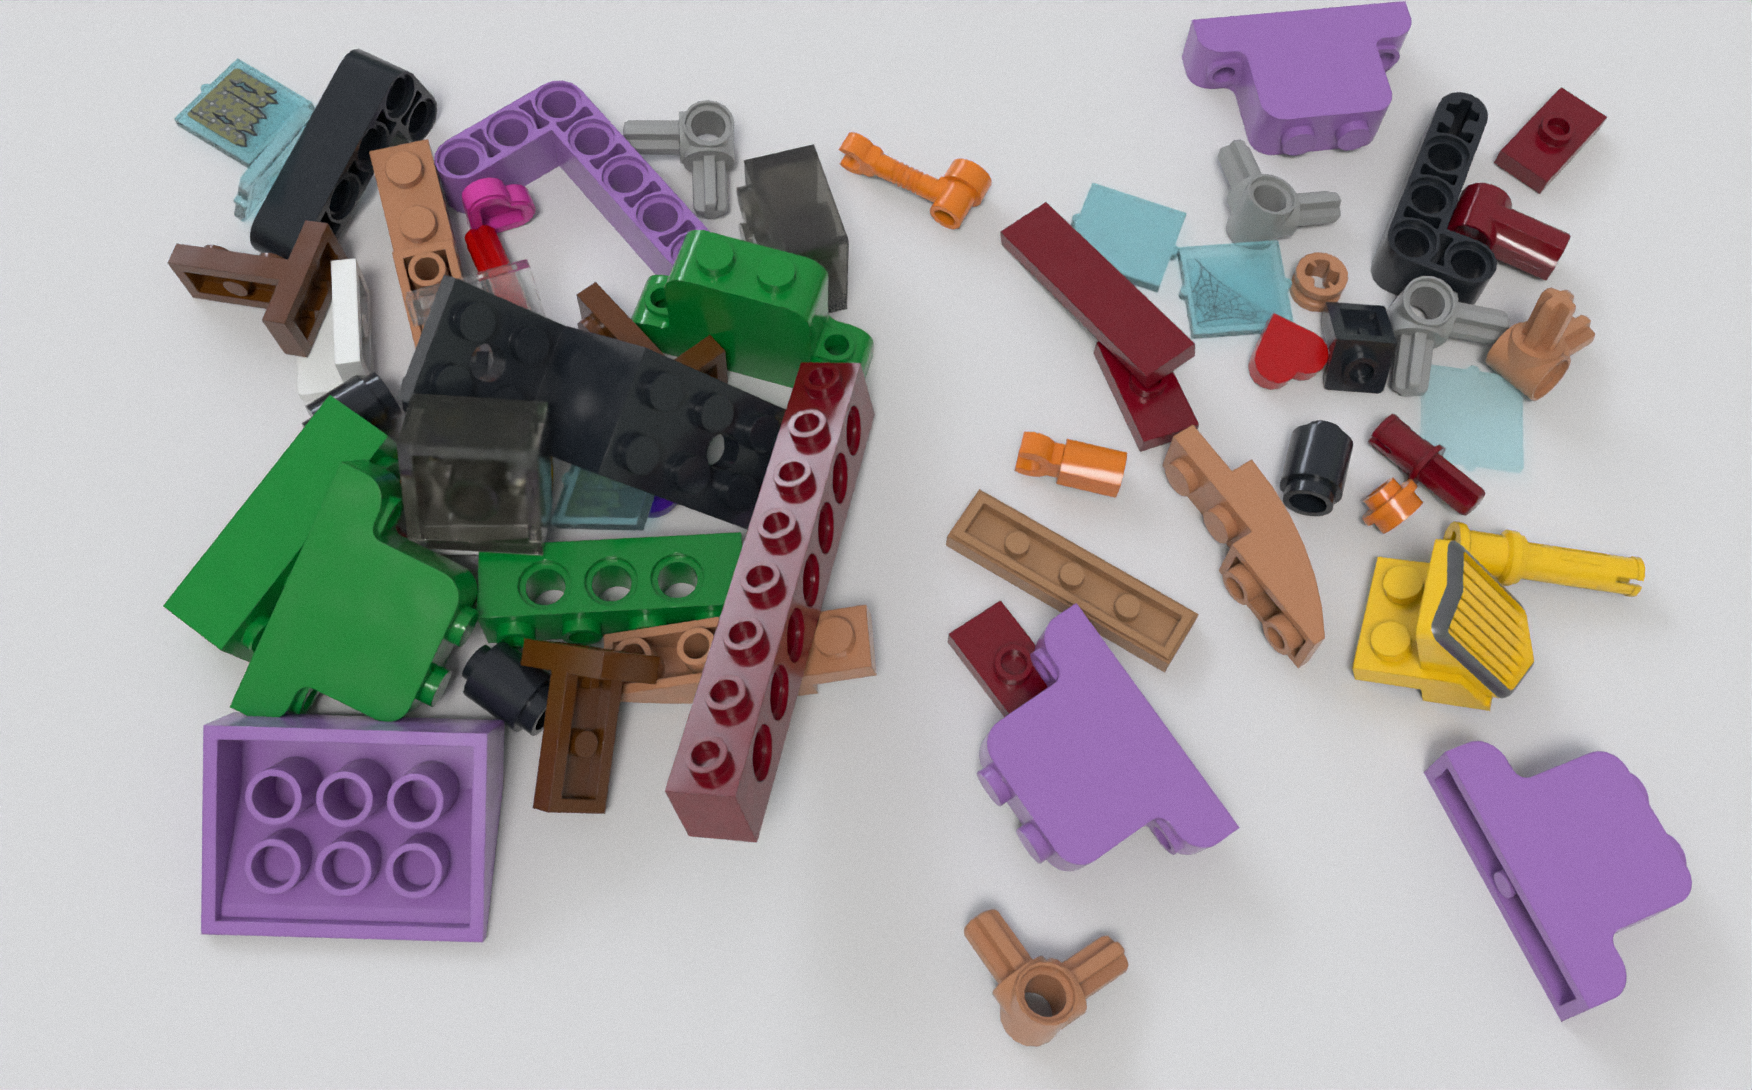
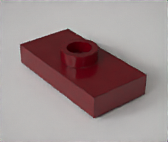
[1494,87,1607,194]
[1094,341,1199,452]
[948,600,1048,717]

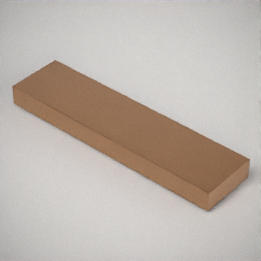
[946,489,1199,673]

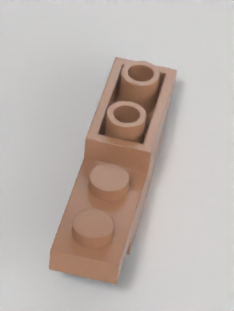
[369,139,481,357]
[1162,425,1325,668]
[604,605,877,704]

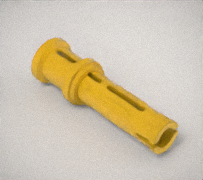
[1443,521,1645,597]

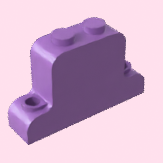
[1182,1,1412,156]
[977,603,1240,871]
[1423,741,1692,1022]

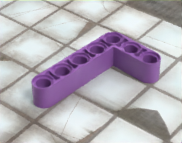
[434,80,710,276]

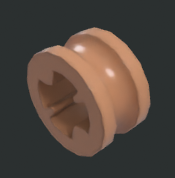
[1289,252,1348,312]

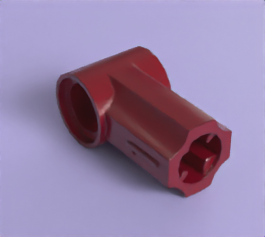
[1447,183,1571,281]

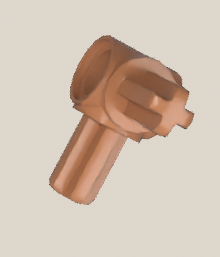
[1485,287,1595,401]
[964,909,1129,1047]

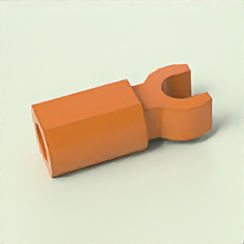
[1014,432,1127,498]

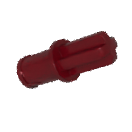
[1368,414,1486,516]

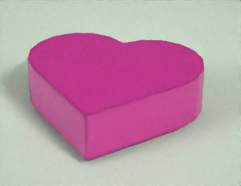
[462,178,536,233]

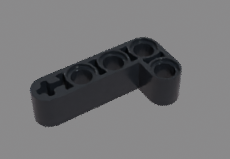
[250,49,437,259]
[1370,92,1497,305]

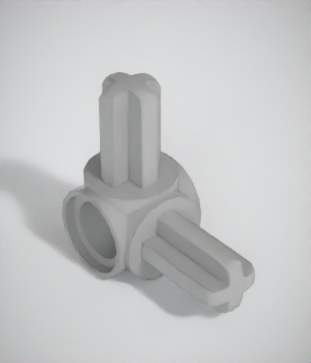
[623,100,735,219]
[1218,140,1341,252]
[1387,276,1510,397]

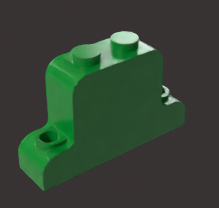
[631,230,874,388]
[230,459,480,722]

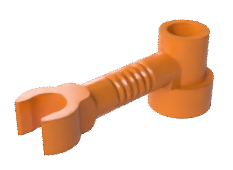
[838,132,992,229]

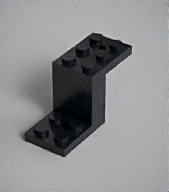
[397,275,786,530]

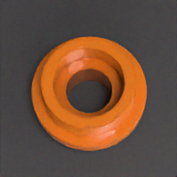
[1361,477,1423,534]

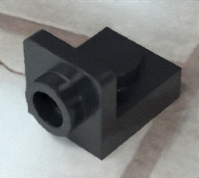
[1321,302,1397,393]

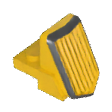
[1352,539,1535,711]

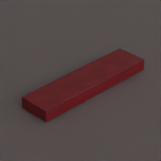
[1000,202,1195,388]

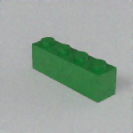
[163,395,412,663]

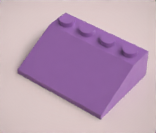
[201,712,504,942]

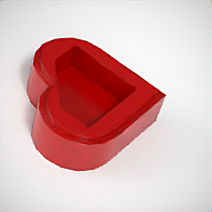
[1248,313,1329,390]

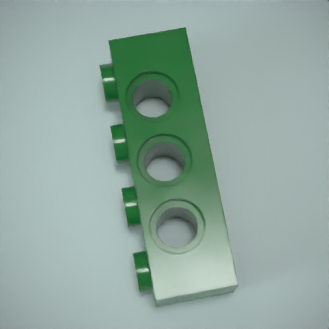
[477,532,743,649]

